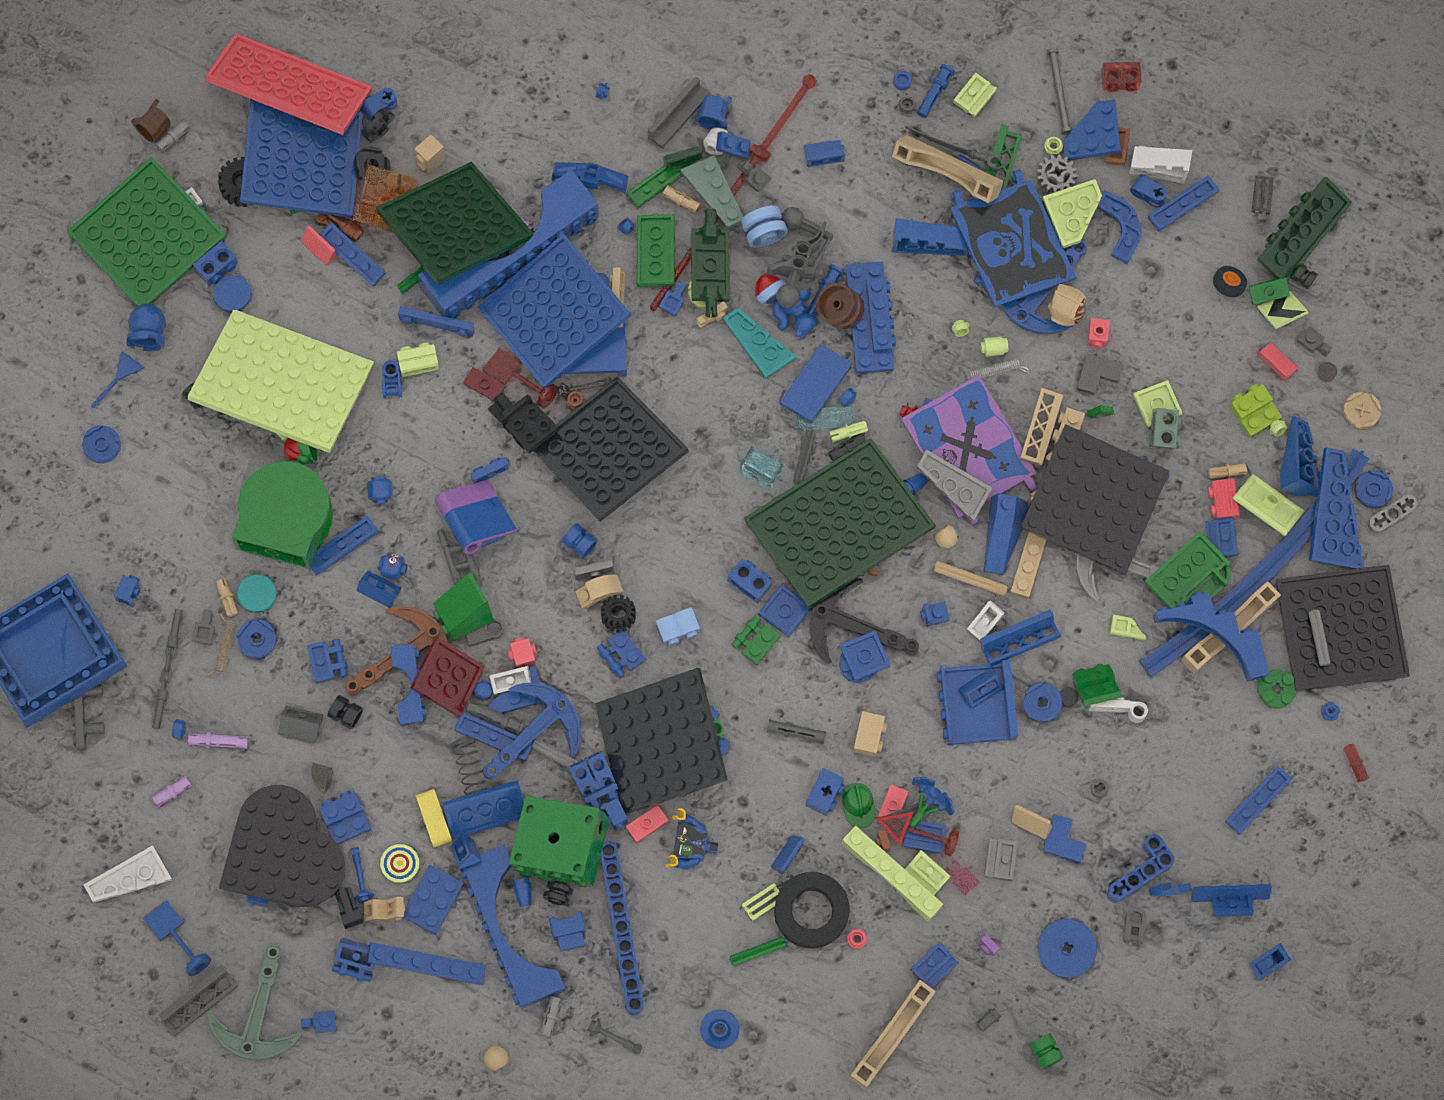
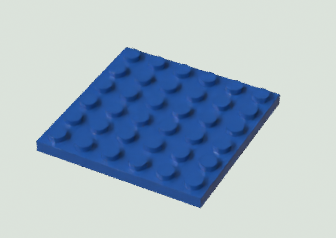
[240,99,363,218]
[478,233,632,389]

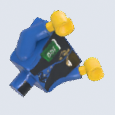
[665,808,718,870]

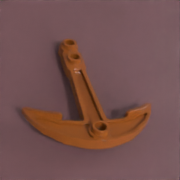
[345,607,448,695]

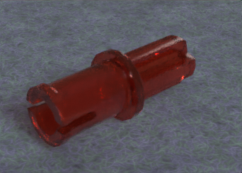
[1344,744,1369,783]

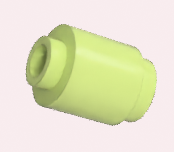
[980,336,1008,357]

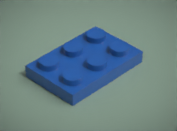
[402,864,464,935]

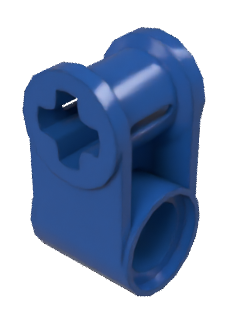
[361,88,397,121]
[1130,174,1167,207]
[382,360,402,398]

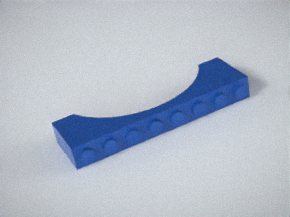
[459,844,565,1009]

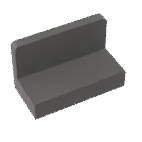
[278,706,323,743]

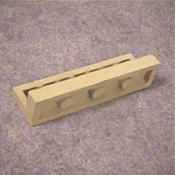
[1020,388,1063,469]

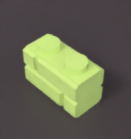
[397,343,439,377]

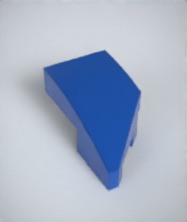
[1149,883,1192,896]

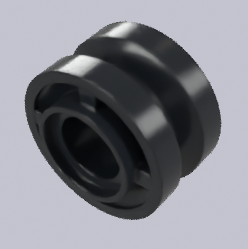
[543,881,574,906]

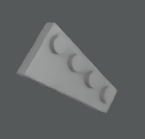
[916,450,992,521]

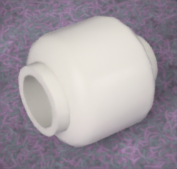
[703,128,728,155]

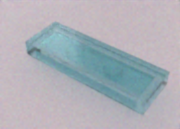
[796,406,855,430]

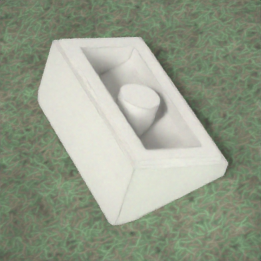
[489,666,531,694]

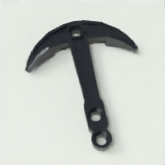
[809,578,919,664]

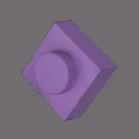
[979,934,1000,957]

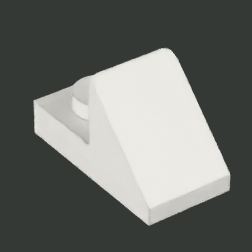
[967,600,1004,640]

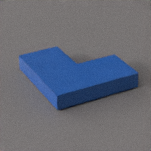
[1043,814,1086,863]

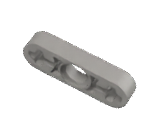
[1368,495,1418,534]

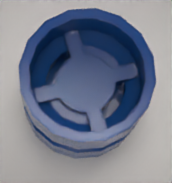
[562,523,598,559]

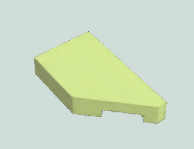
[1110,614,1146,641]

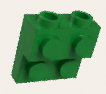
[1072,664,1121,707]

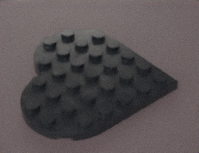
[219,785,345,907]

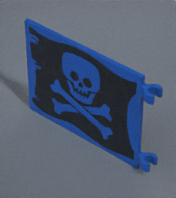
[950,169,1077,307]

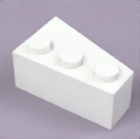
[1129,146,1192,184]

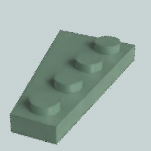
[680,155,743,229]

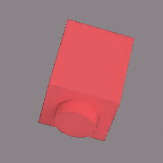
[1087,318,1110,349]

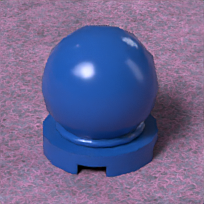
[126,304,166,351]

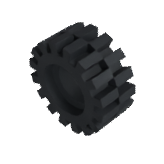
[601,595,636,632]

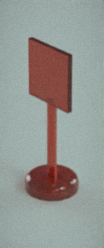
[482,348,558,408]

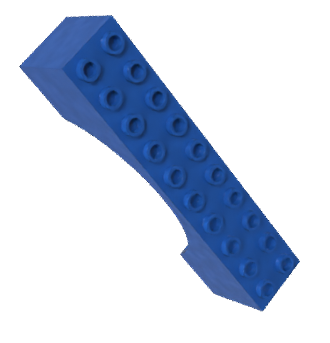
[418,169,598,319]

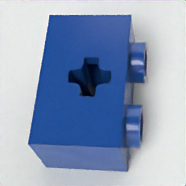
[805,768,845,816]

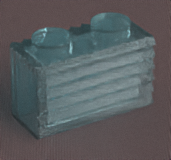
[740,446,785,488]

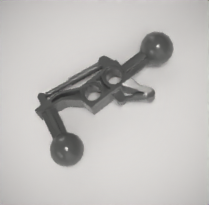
[767,207,833,308]

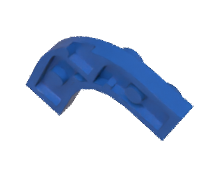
[1097,190,1141,264]

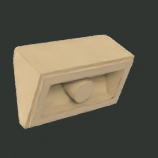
[1012,805,1052,839]

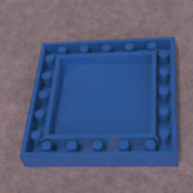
[0,573,127,728]

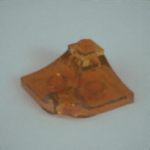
[350,165,418,230]

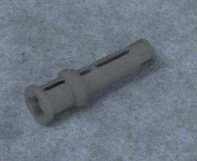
[466,700,525,736]

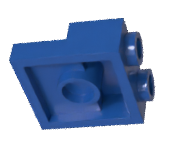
[319,791,371,845]

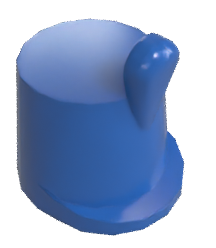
[696,95,732,130]

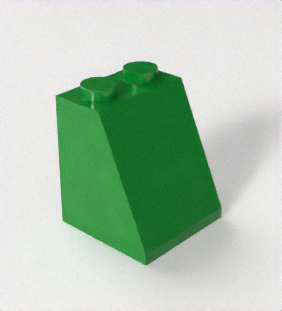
[433,573,494,641]

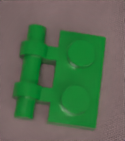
[731,615,781,666]

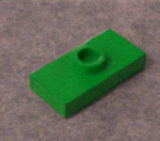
[1249,277,1290,305]

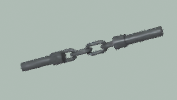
[152,609,183,729]

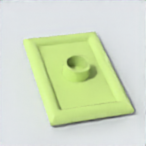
[1233,474,1305,536]

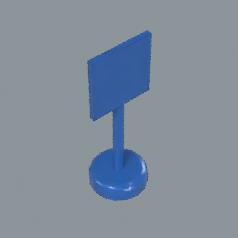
[143,900,211,976]

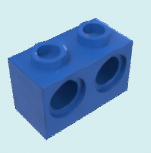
[193,241,238,286]
[727,559,772,604]

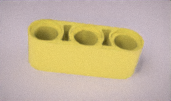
[416,789,452,848]

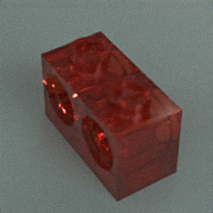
[1101,62,1142,92]

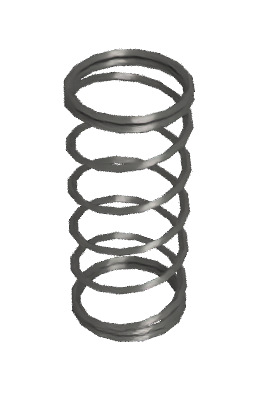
[451,737,487,796]

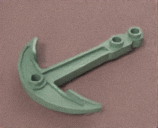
[208,946,302,1060]

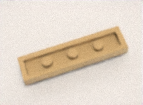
[1010,532,1046,599]

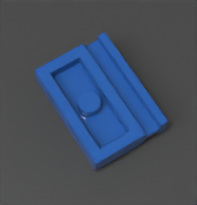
[1205,517,1239,558]
[903,820,947,854]
[910,942,959,988]

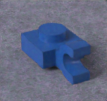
[659,281,686,316]
[301,1010,336,1033]

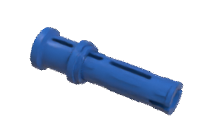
[916,64,956,118]
[806,265,844,318]

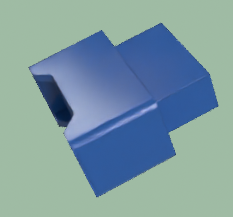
[549,911,586,952]

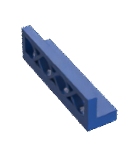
[980,610,1061,666]

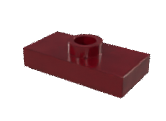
[463,367,506,402]

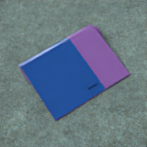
[435,480,517,555]

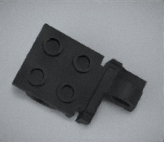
[488,392,559,454]

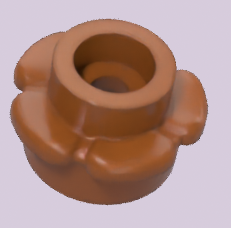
[566,391,585,410]

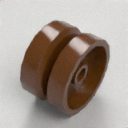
[816,283,864,330]

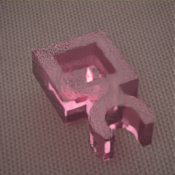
[945,860,980,896]

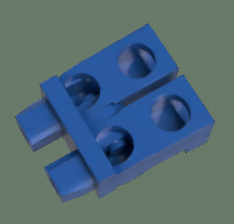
[567,751,619,808]

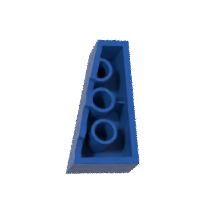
[892,218,969,256]

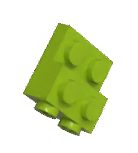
[1229,384,1282,438]

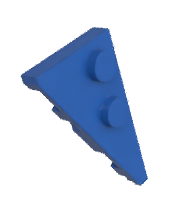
[479,665,543,720]

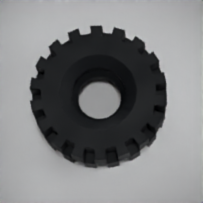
[218,157,252,207]

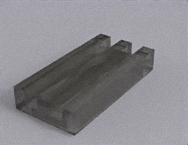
[1251,175,1274,215]

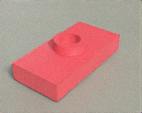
[876,784,909,828]
[625,805,669,843]

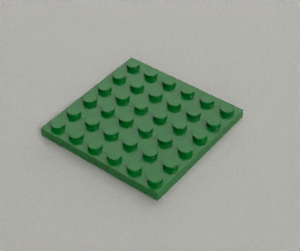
[67,157,227,306]

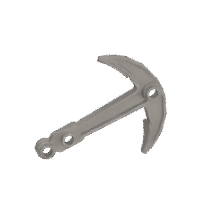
[1076,553,1160,602]

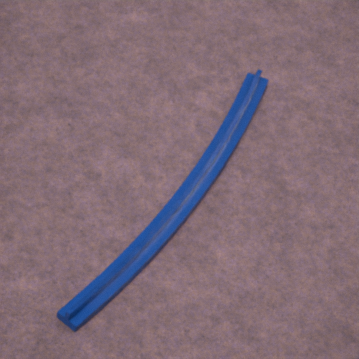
[1140,448,1369,678]

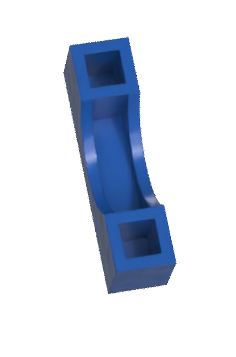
[391,644,427,725]

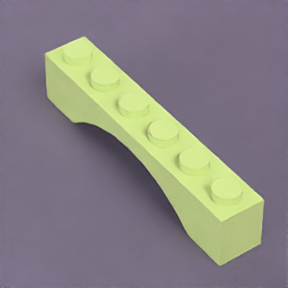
[841,826,943,922]

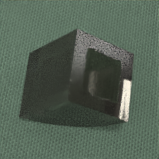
[311,762,333,794]

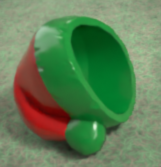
[284,438,318,465]

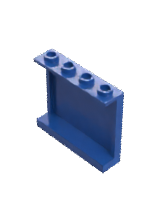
[559,322,627,378]
[936,660,1018,745]

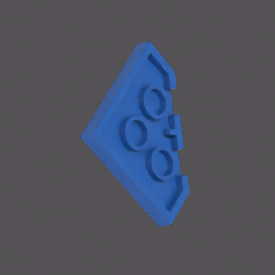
[1063,99,1121,161]

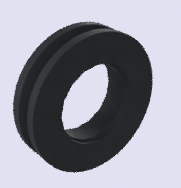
[774,872,850,949]

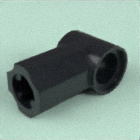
[335,887,364,929]

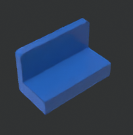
[804,140,845,167]

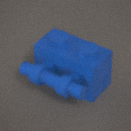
[332,938,375,982]

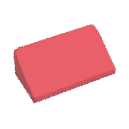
[301,226,336,265]
[1258,343,1298,381]

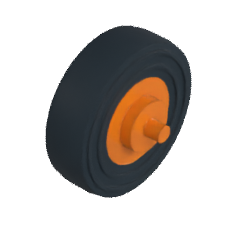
[1213,266,1247,297]

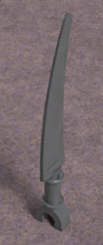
[905,126,1002,171]

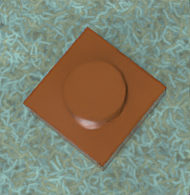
[875,829,891,852]

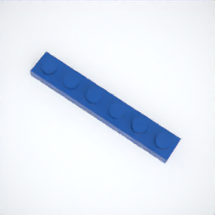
[366,942,486,985]

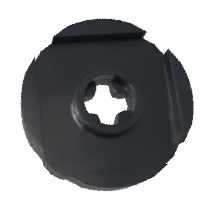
[361,107,395,143]
[353,146,391,184]

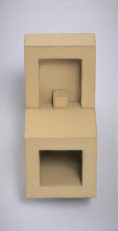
[575,575,623,609]
[364,897,405,922]

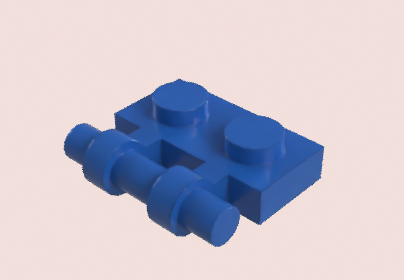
[597,630,646,678]
[307,639,348,683]

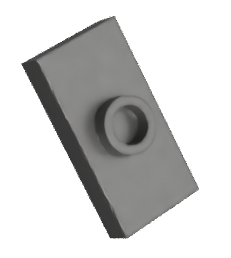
[574,560,614,580]

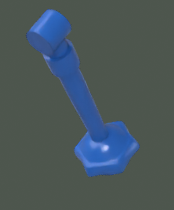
[351,847,374,904]

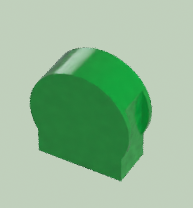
[232,461,333,569]

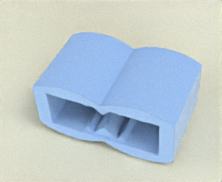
[656,607,700,646]

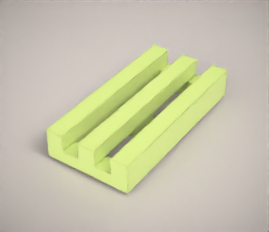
[741,883,779,922]

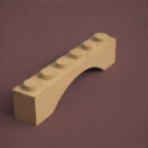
[892,135,1003,203]
[1181,581,1281,675]
[849,980,936,1090]

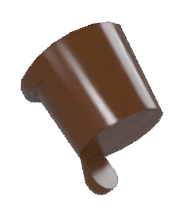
[131,99,171,143]

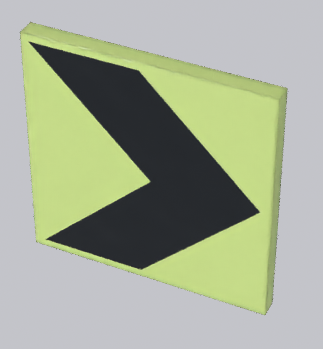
[1257,291,1309,329]

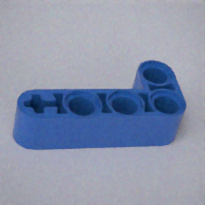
[1107,834,1175,903]

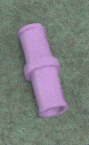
[152,776,192,807]

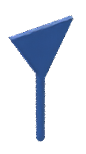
[91,352,144,408]

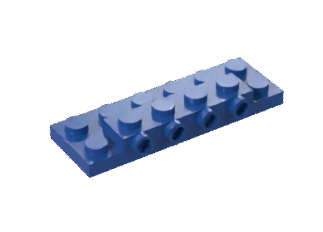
[845,262,896,374]

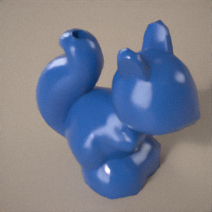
[772,290,818,339]

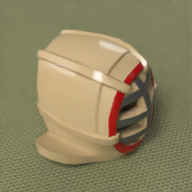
[1048,284,1086,326]

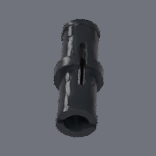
[828,433,866,461]

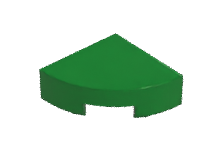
[1087,405,1114,418]

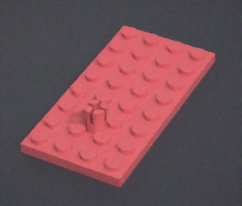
[205,33,372,135]

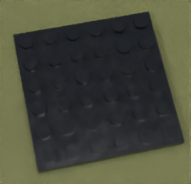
[533,376,689,522]
[1020,424,1170,575]
[1275,565,1410,692]
[595,668,728,815]

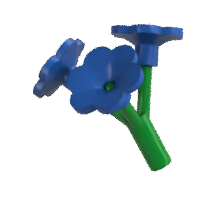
[909,777,955,828]

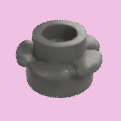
[898,96,916,114]

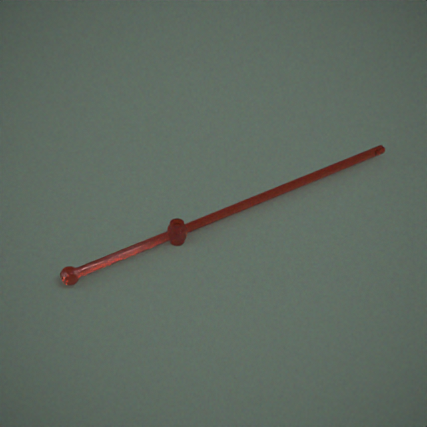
[650,74,817,311]

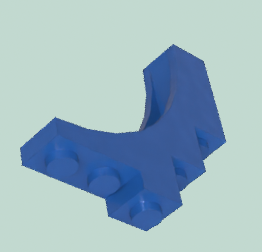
[1153,591,1269,682]

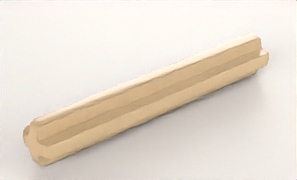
[934,561,1008,596]

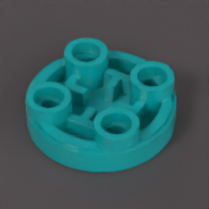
[237,574,276,613]

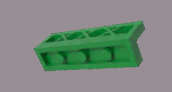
[987,124,1022,190]

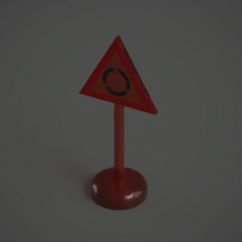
[875,811,959,857]

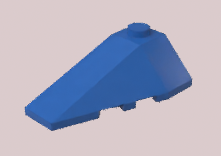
[1280,416,1321,496]
[984,493,1028,575]

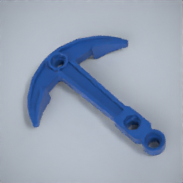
[1001,240,1087,334]
[483,683,581,779]

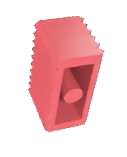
[1207,478,1240,520]

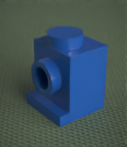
[114,575,141,607]
[600,798,628,831]

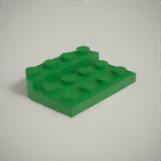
[1144,531,1231,609]

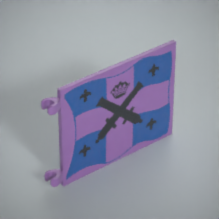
[901,374,1037,525]

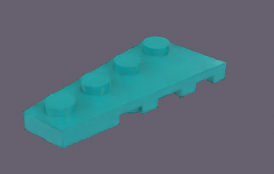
[722,308,797,379]

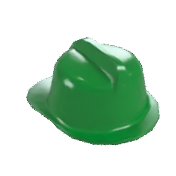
[842,783,876,828]

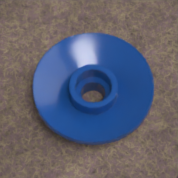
[700,1009,740,1049]

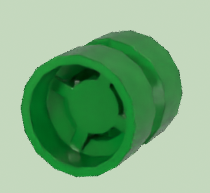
[1028,1033,1064,1070]

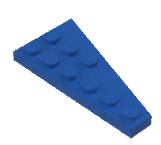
[1309,447,1365,569]

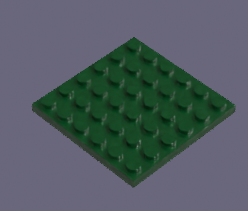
[376,161,534,285]

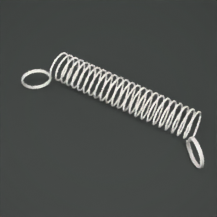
[970,358,1030,378]

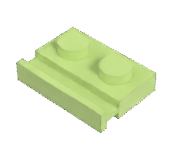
[953,73,997,118]
[905,850,951,895]

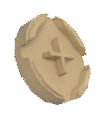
[1343,392,1381,429]

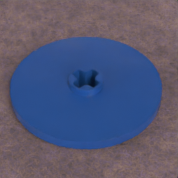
[1038,919,1097,978]

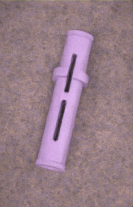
[188,732,248,749]

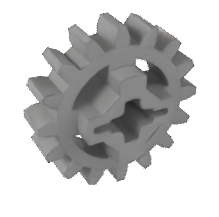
[1036,154,1077,193]

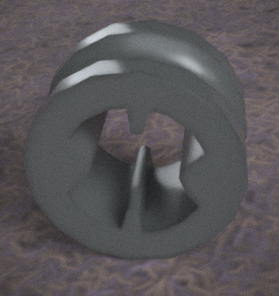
[1091,779,1108,799]

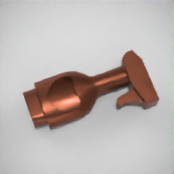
[315,214,364,242]

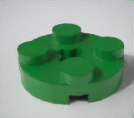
[1257,670,1297,709]

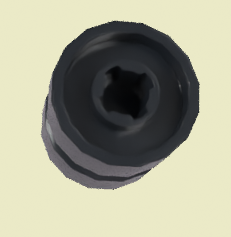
[327,695,364,730]

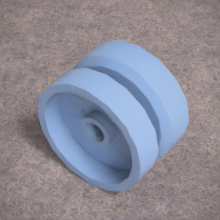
[741,205,788,248]

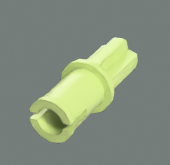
[829,421,868,443]

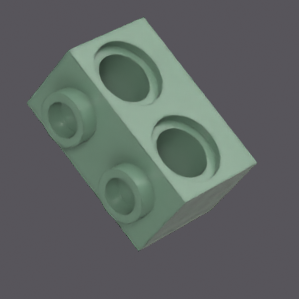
[1149,408,1181,449]

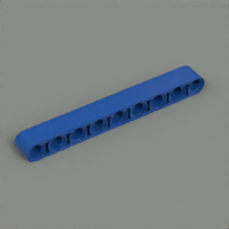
[600,841,644,1015]

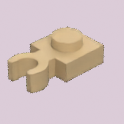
[696,301,728,328]

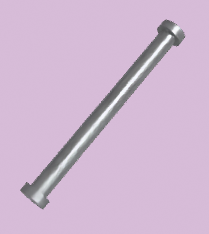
[1047,48,1072,135]

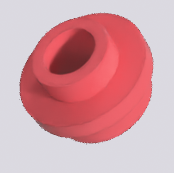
[847,929,867,949]

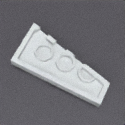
[84,845,172,903]

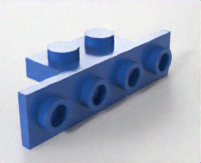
[1191,884,1272,917]

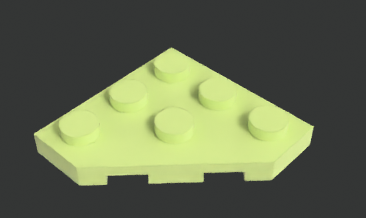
[1042,179,1102,248]

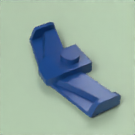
[551,162,629,194]

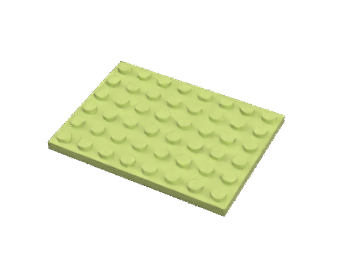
[188,310,374,453]

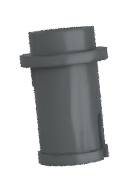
[975,1008,1001,1032]

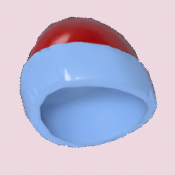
[755,273,786,305]

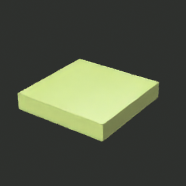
[1133,380,1183,429]

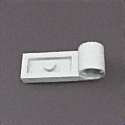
[1089,697,1148,723]

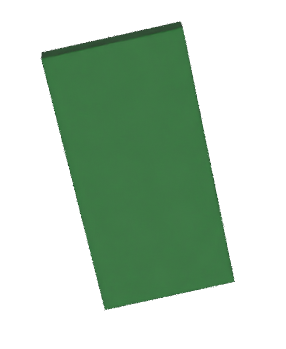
[636,214,675,287]

